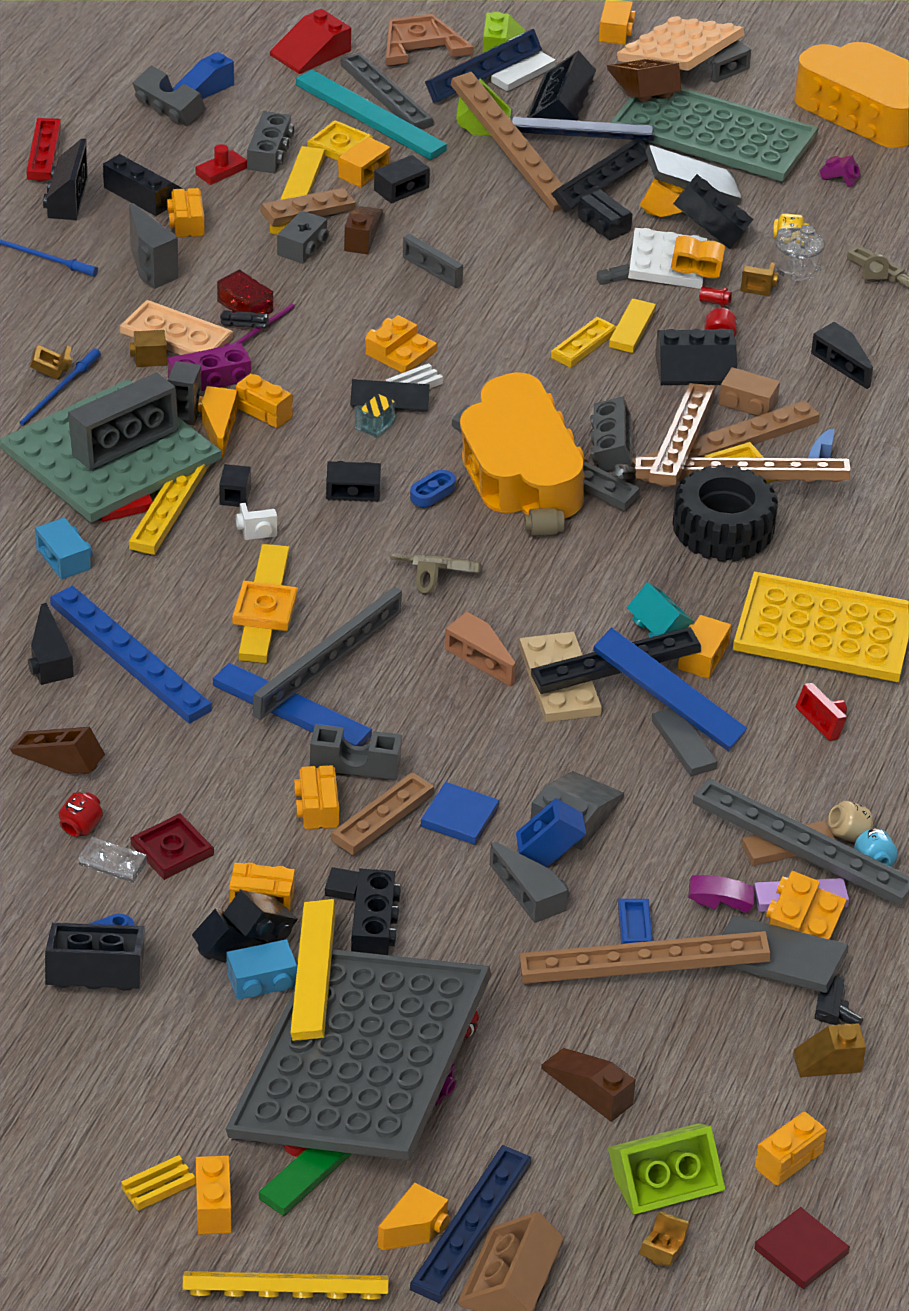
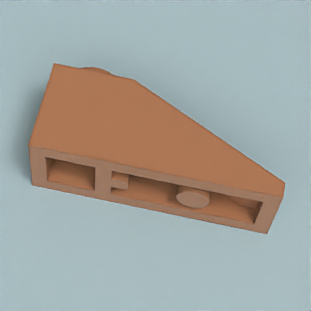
[445,611,516,686]

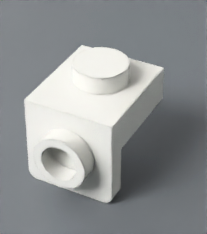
[236,503,277,540]

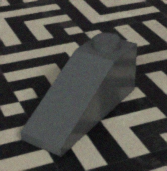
[489,842,569,923]

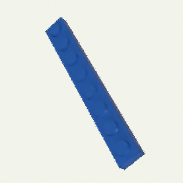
[50,585,212,724]

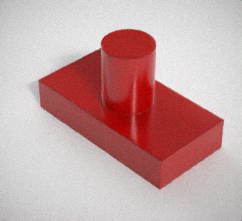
[195,144,247,185]
[795,683,847,741]

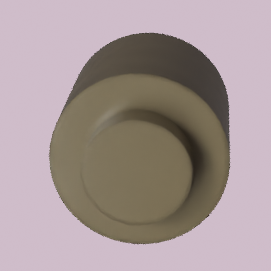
[524,508,564,536]

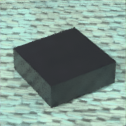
[325,867,359,901]

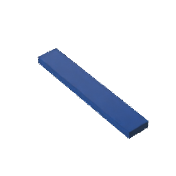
[593,627,747,752]
[213,663,372,746]

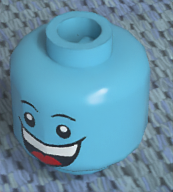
[854,828,898,867]

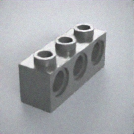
[247,111,294,173]
[590,396,632,471]

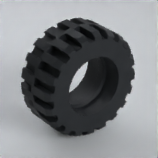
[672,465,778,562]

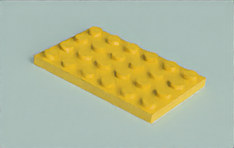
[733,571,909,682]

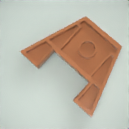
[386,14,474,66]

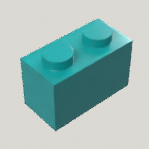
[626,582,694,637]

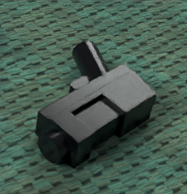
[814,975,863,1025]

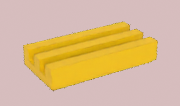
[121,1155,196,1211]

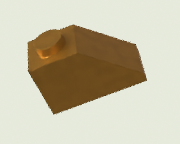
[793,1023,866,1077]

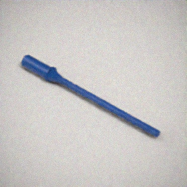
[0,239,98,277]
[19,348,101,425]

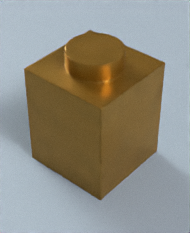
[129,330,167,367]

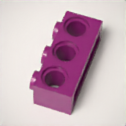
[168,343,251,391]

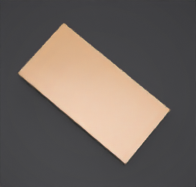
[120,300,233,355]

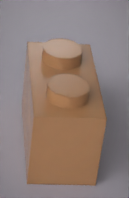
[719,367,780,416]

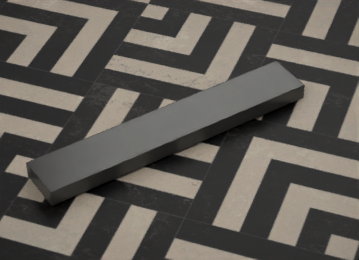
[341,52,433,130]

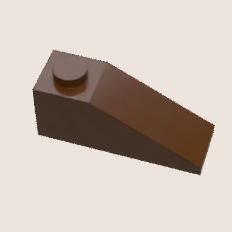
[344,206,383,254]
[10,726,105,774]
[541,1048,636,1122]

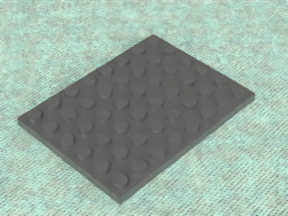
[226,950,491,1161]

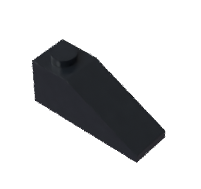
[811,322,873,389]
[28,603,74,685]

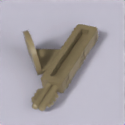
[847,245,909,287]
[390,554,481,594]

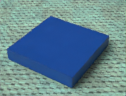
[421,782,499,845]

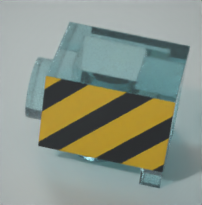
[355,394,395,438]

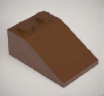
[607,59,681,101]

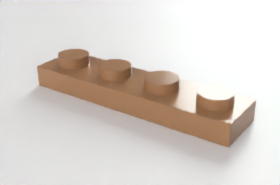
[260,188,356,226]
[331,772,434,855]

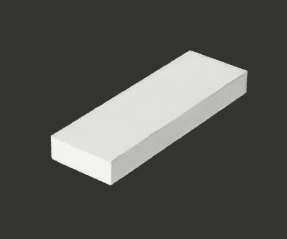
[491,51,556,92]

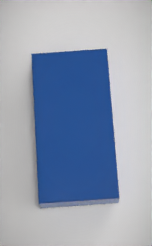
[618,899,653,944]

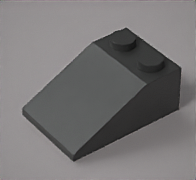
[129,203,178,289]
[530,771,624,850]

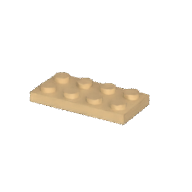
[519,632,601,722]

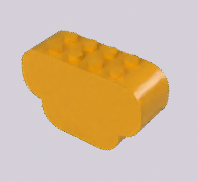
[794,42,909,148]
[460,372,585,519]

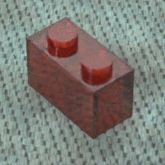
[217,269,274,315]

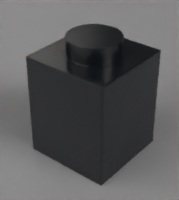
[219,464,251,507]

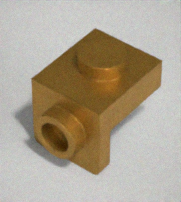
[29,344,73,380]
[639,1211,690,1266]

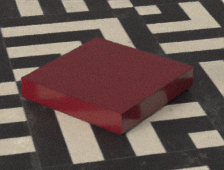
[130,813,214,880]
[754,1207,850,1289]

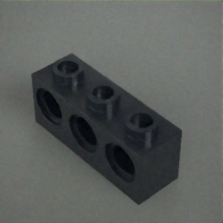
[351,868,401,955]

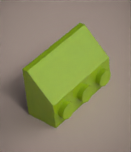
[608,1123,725,1215]

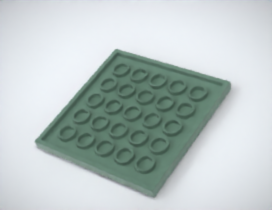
[0,379,222,522]

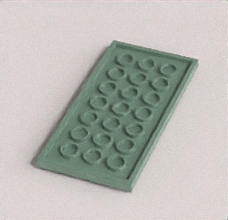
[610,87,818,182]

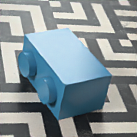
[35,517,93,580]
[227,939,297,1000]

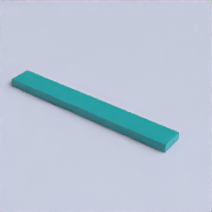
[296,70,447,160]

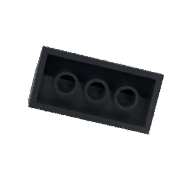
[527,50,596,121]

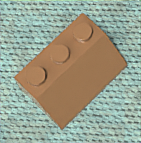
[457,1211,564,1311]

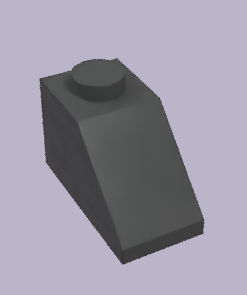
[712,40,751,83]

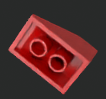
[270,8,351,74]

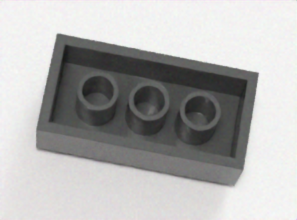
[68,372,178,470]

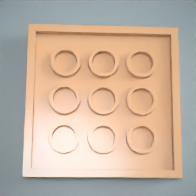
[617,16,745,71]

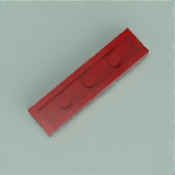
[26,118,61,181]

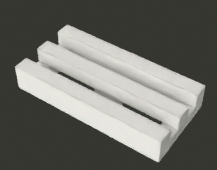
[386,363,443,389]

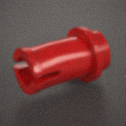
[699,286,732,307]

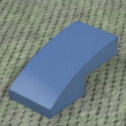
[808,429,835,458]

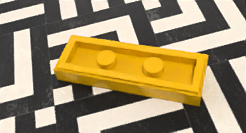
[609,298,656,353]
[551,317,617,368]

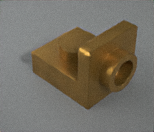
[740,262,779,296]

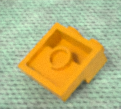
[365,315,437,373]
[766,871,847,940]

